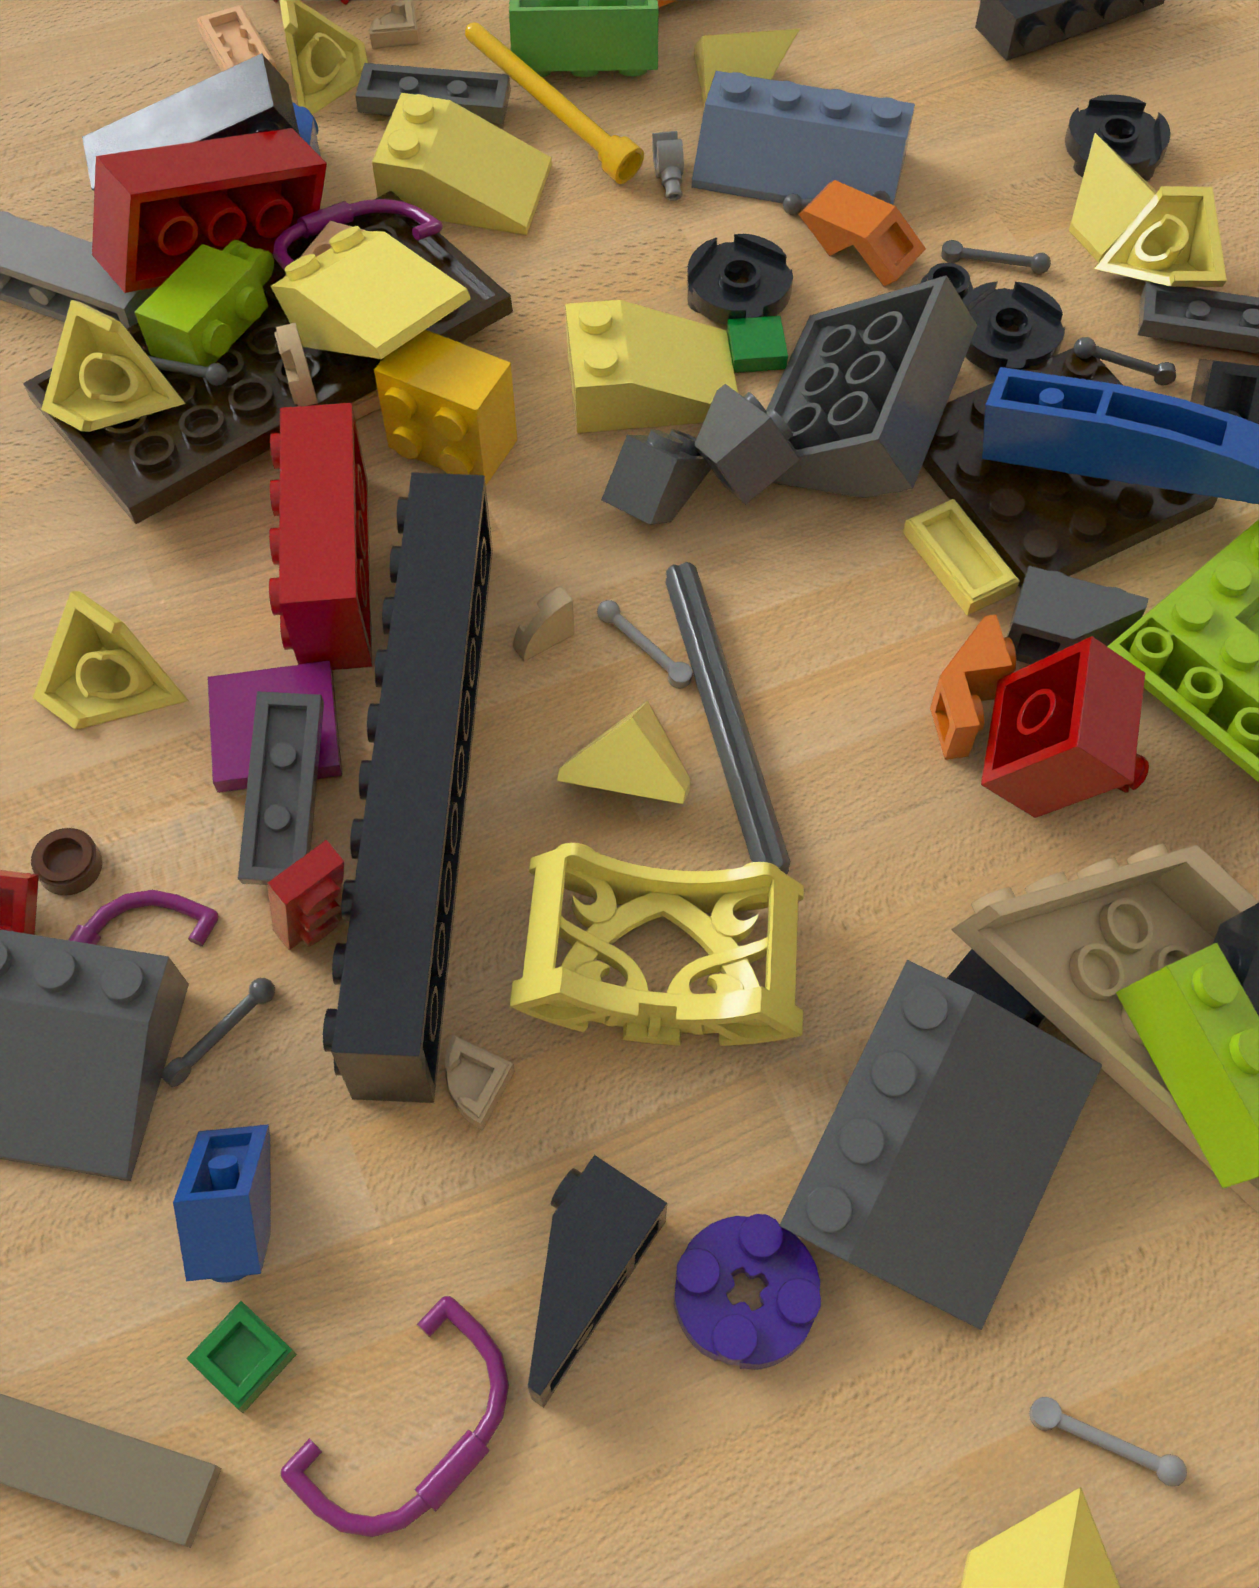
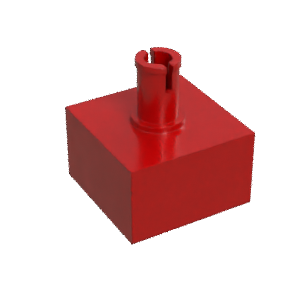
[981,636,1149,818]

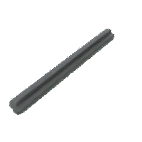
[665,562,791,874]

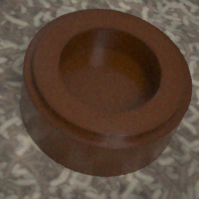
[31,828,103,895]

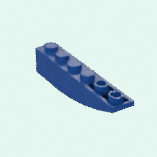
[982,367,1259,504]

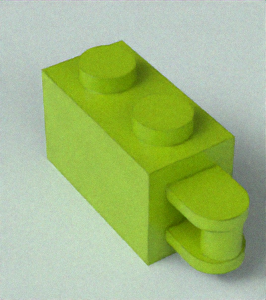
[134,240,274,367]

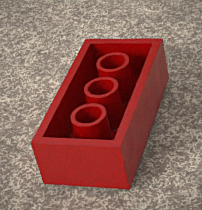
[92,128,327,293]
[269,403,373,670]

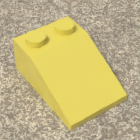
[372,93,552,235]
[271,226,471,359]
[565,300,738,433]

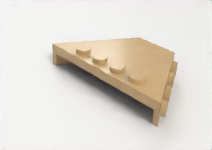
[951,843,1259,1214]

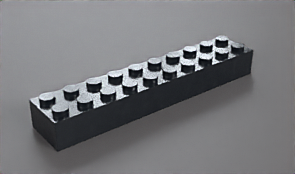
[323,472,493,1103]

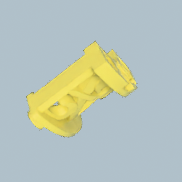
[509,843,804,1046]

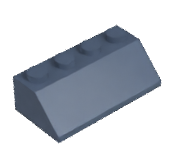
[692,71,915,205]

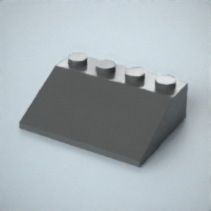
[766,275,978,498]
[0,930,189,1181]
[779,960,1102,1330]

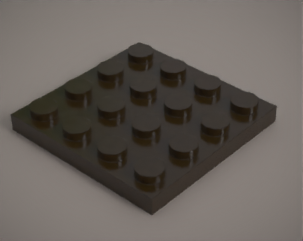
[922,348,1218,589]

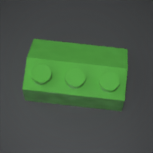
[509,0,658,77]

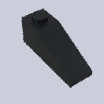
[528,1155,667,1408]

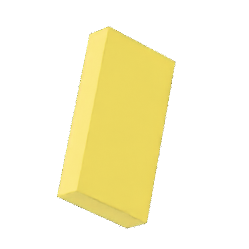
[903,499,1020,616]

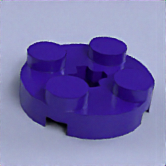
[674,1214,821,1370]

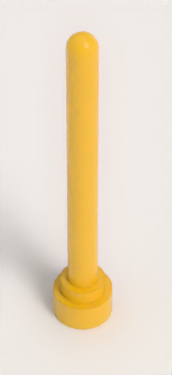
[465,22,644,184]

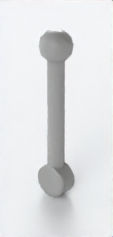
[597,600,692,688]
[1029,1397,1187,1487]

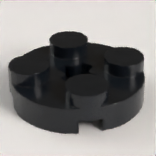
[1065,94,1170,181]
[687,234,793,325]
[962,281,1065,377]

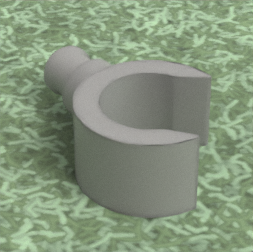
[652,131,684,201]

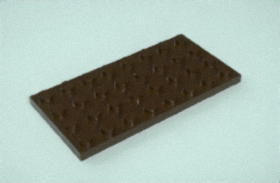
[23,191,513,524]

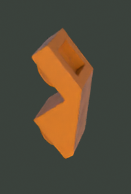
[799,180,926,286]
[930,615,1016,760]

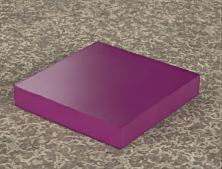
[208,661,342,793]

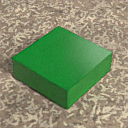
[727,316,788,373]
[186,1301,297,1413]

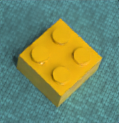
[374,330,517,485]

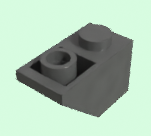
[694,384,799,505]
[601,429,711,525]
[1007,566,1149,664]

